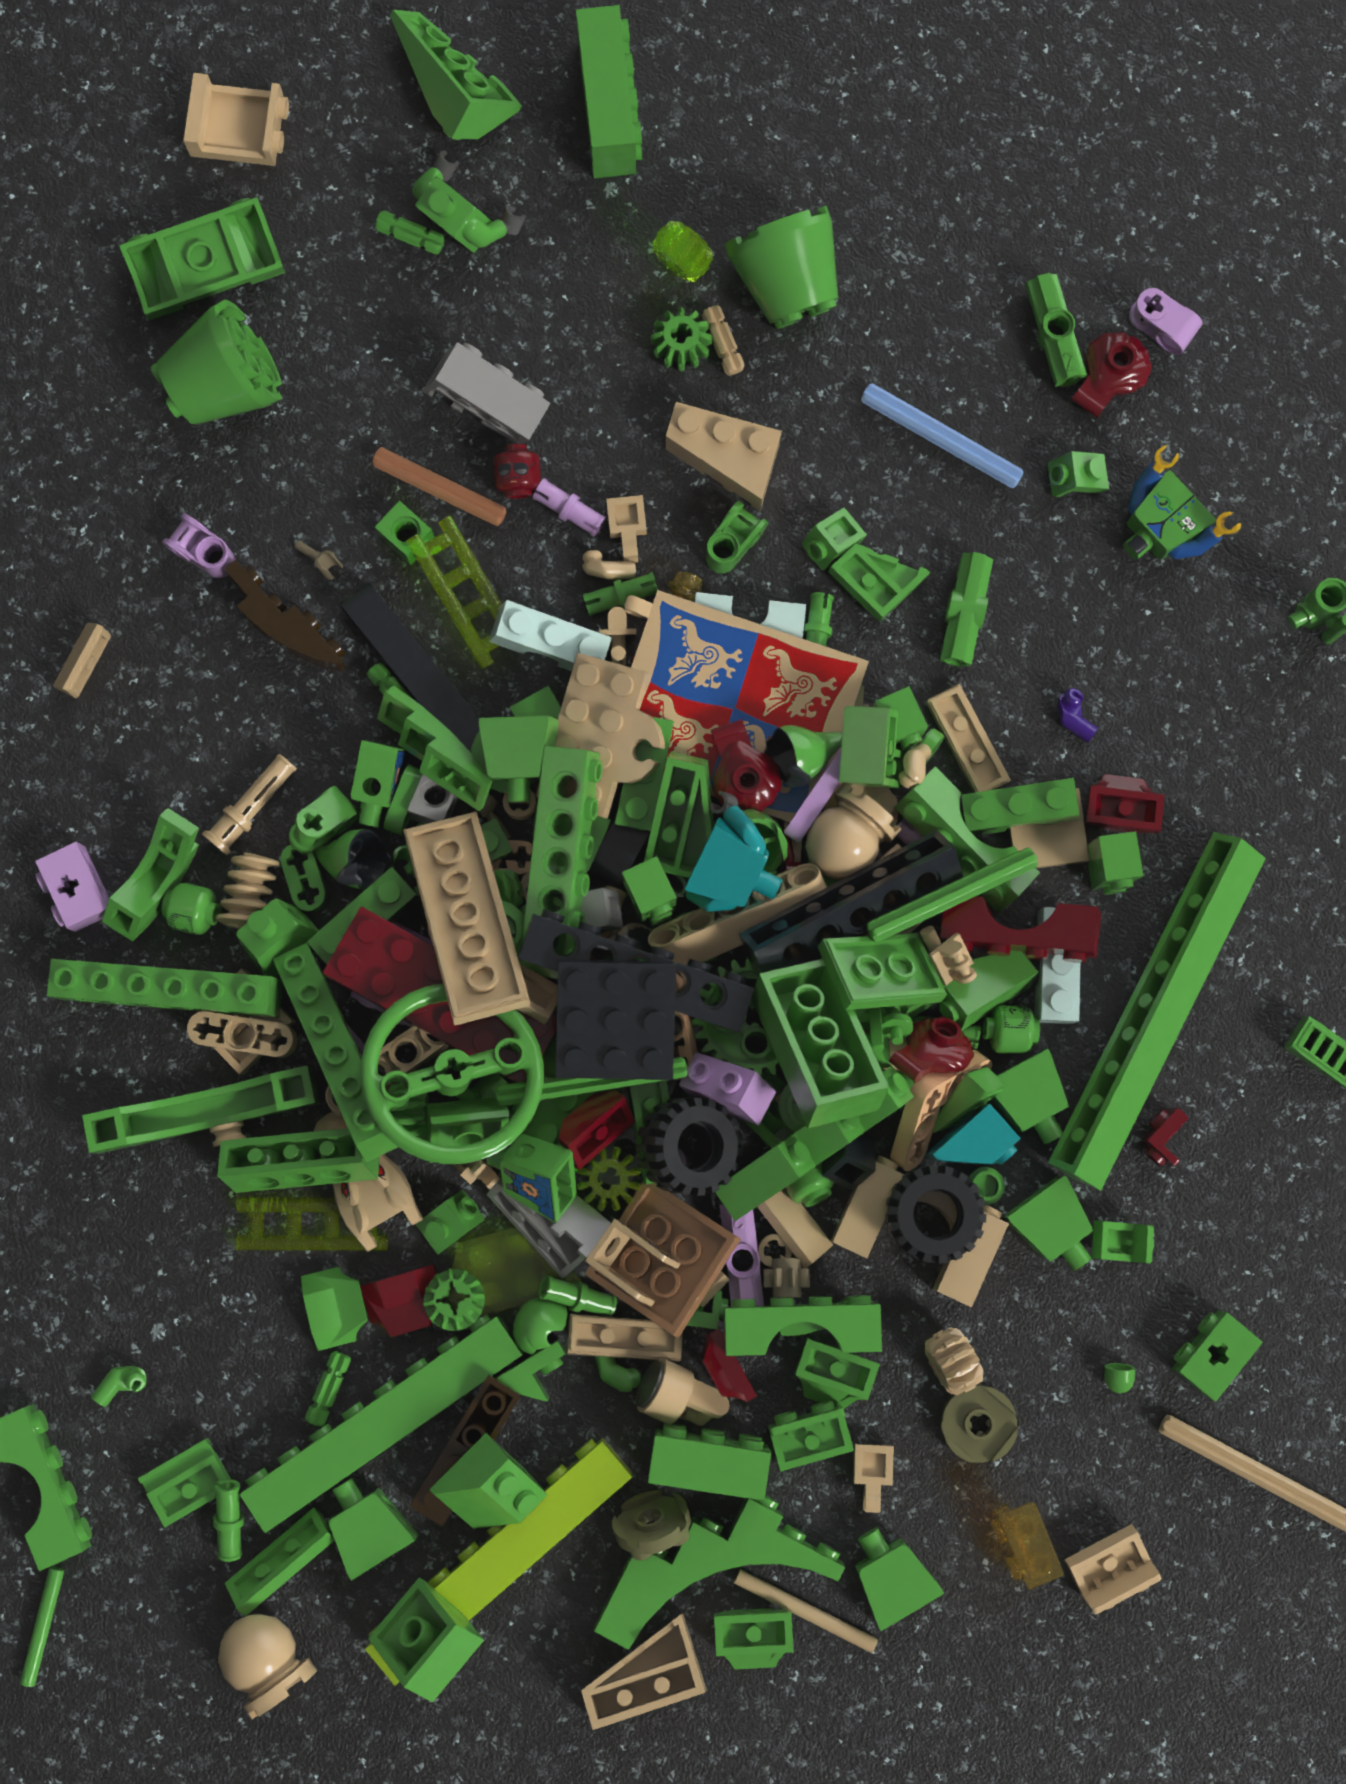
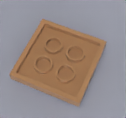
[585,1183,741,1338]

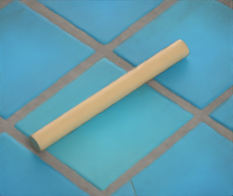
[733,1569,878,1653]

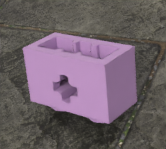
[35,842,109,932]
[679,1052,776,1125]

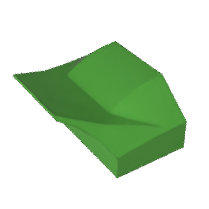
[301,1266,368,1351]
[795,1338,880,1409]
[714,1608,794,1669]

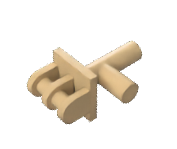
[599,607,636,666]
[920,926,977,986]

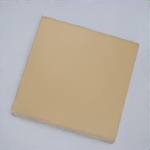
[1008,788,1089,868]

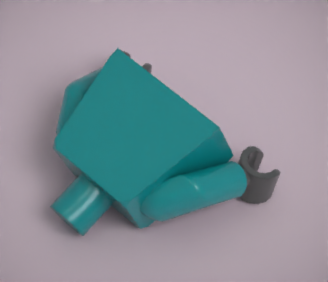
[673,791,783,912]

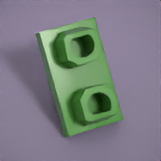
[854,1007,913,1069]

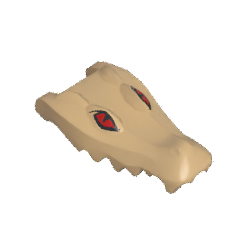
[314,1112,423,1252]

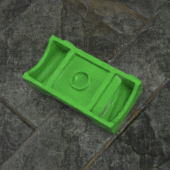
[119,197,285,320]

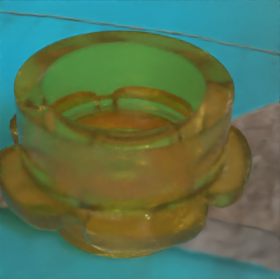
[668,572,703,602]

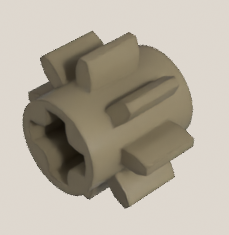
[763,1258,810,1298]

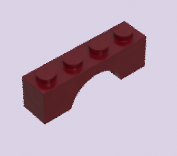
[940,896,1101,963]

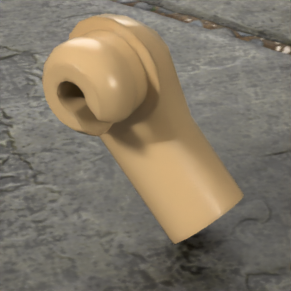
[582,550,636,580]
[898,743,931,789]

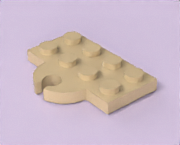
[535,652,665,819]

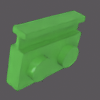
[138,1438,231,1528]

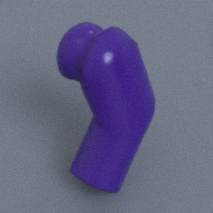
[1058,688,1098,743]

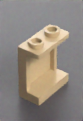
[183,73,289,166]

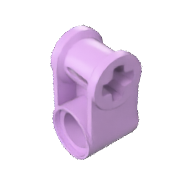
[1129,288,1202,355]
[162,513,236,578]

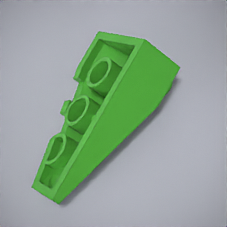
[390,10,522,140]

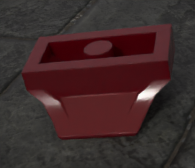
[1084,774,1165,833]
[558,1090,635,1170]
[360,1264,444,1338]
[702,1326,757,1402]

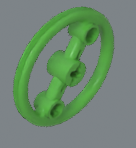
[360,983,544,1164]

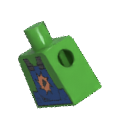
[351,740,408,827]
[487,1134,577,1223]

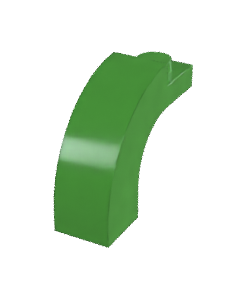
[102,808,199,942]

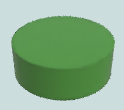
[920,728,945,764]

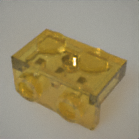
[991,1501,1064,1590]

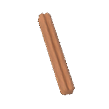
[372,447,506,526]

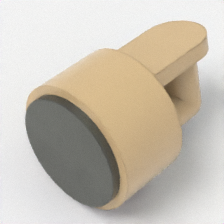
[636,1358,729,1426]

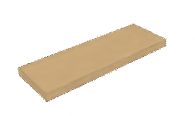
[403,811,531,1026]

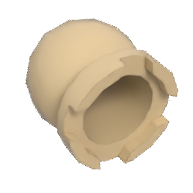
[806,783,901,880]
[218,1614,317,1720]

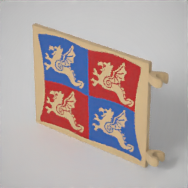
[624,590,869,823]

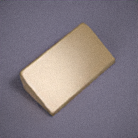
[53,623,111,698]

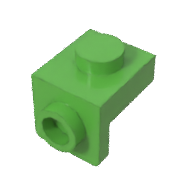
[1048,451,1109,497]
[416,1190,484,1255]
[1092,1220,1154,1264]

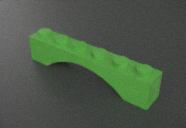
[82,1065,321,1153]

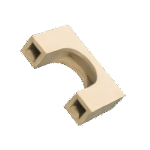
[830,1155,1009,1307]

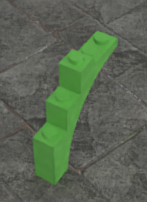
[819,951,1038,1030]
[715,1066,915,1221]
[594,1495,845,1650]

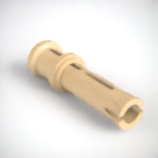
[202,754,296,856]

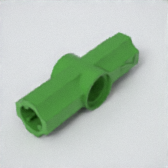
[1025,273,1087,387]
[939,552,993,667]

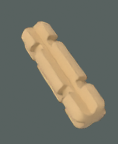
[702,305,744,376]

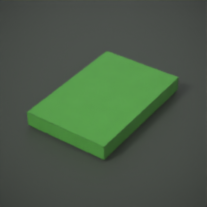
[818,932,947,1010]

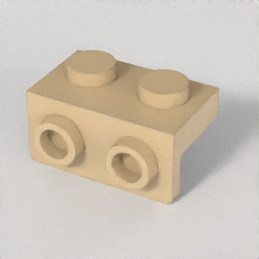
[1064,1524,1162,1615]

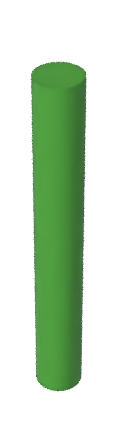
[20,1566,65,1687]

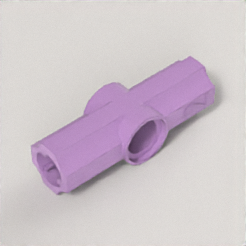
[719,1205,764,1306]

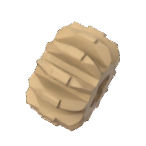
[925,1327,983,1396]

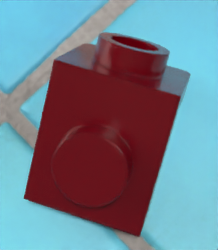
[1140,1107,1189,1167]

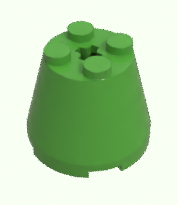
[724,206,838,330]
[151,300,282,425]

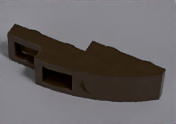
[225,560,347,672]
[410,1374,522,1526]

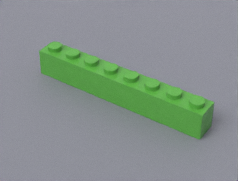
[239,1314,524,1533]

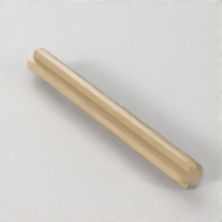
[1159,1415,1346,1532]

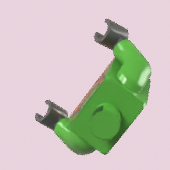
[412,151,526,253]

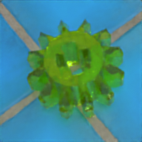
[652,220,713,282]
[577,1147,641,1211]

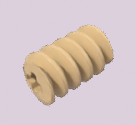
[216,853,280,930]

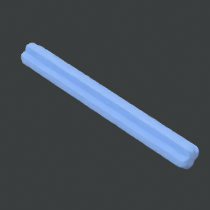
[861,383,1024,488]

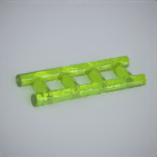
[406,515,502,669]
[236,1197,389,1251]

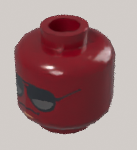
[493,444,541,499]

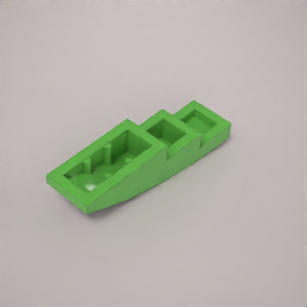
[377,685,492,811]

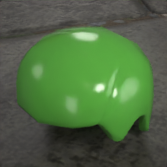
[513,1297,568,1354]

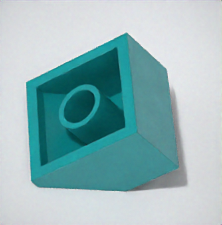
[925,1104,1021,1165]

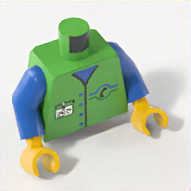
[1123,445,1241,560]

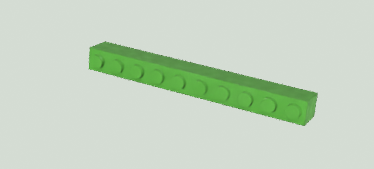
[1048,832,1266,1191]

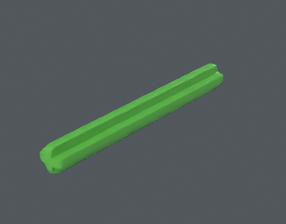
[866,847,1038,942]
[496,1057,687,1106]

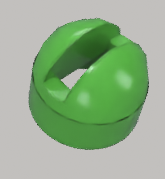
[1104,1363,1135,1394]

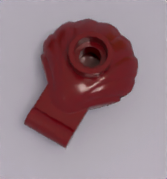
[1071,332,1152,418]
[711,719,782,811]
[889,1017,974,1083]

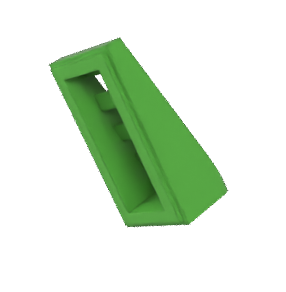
[1283,1016,1346,1089]
[933,1067,1006,1133]

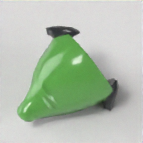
[764,725,842,787]
[314,829,393,890]

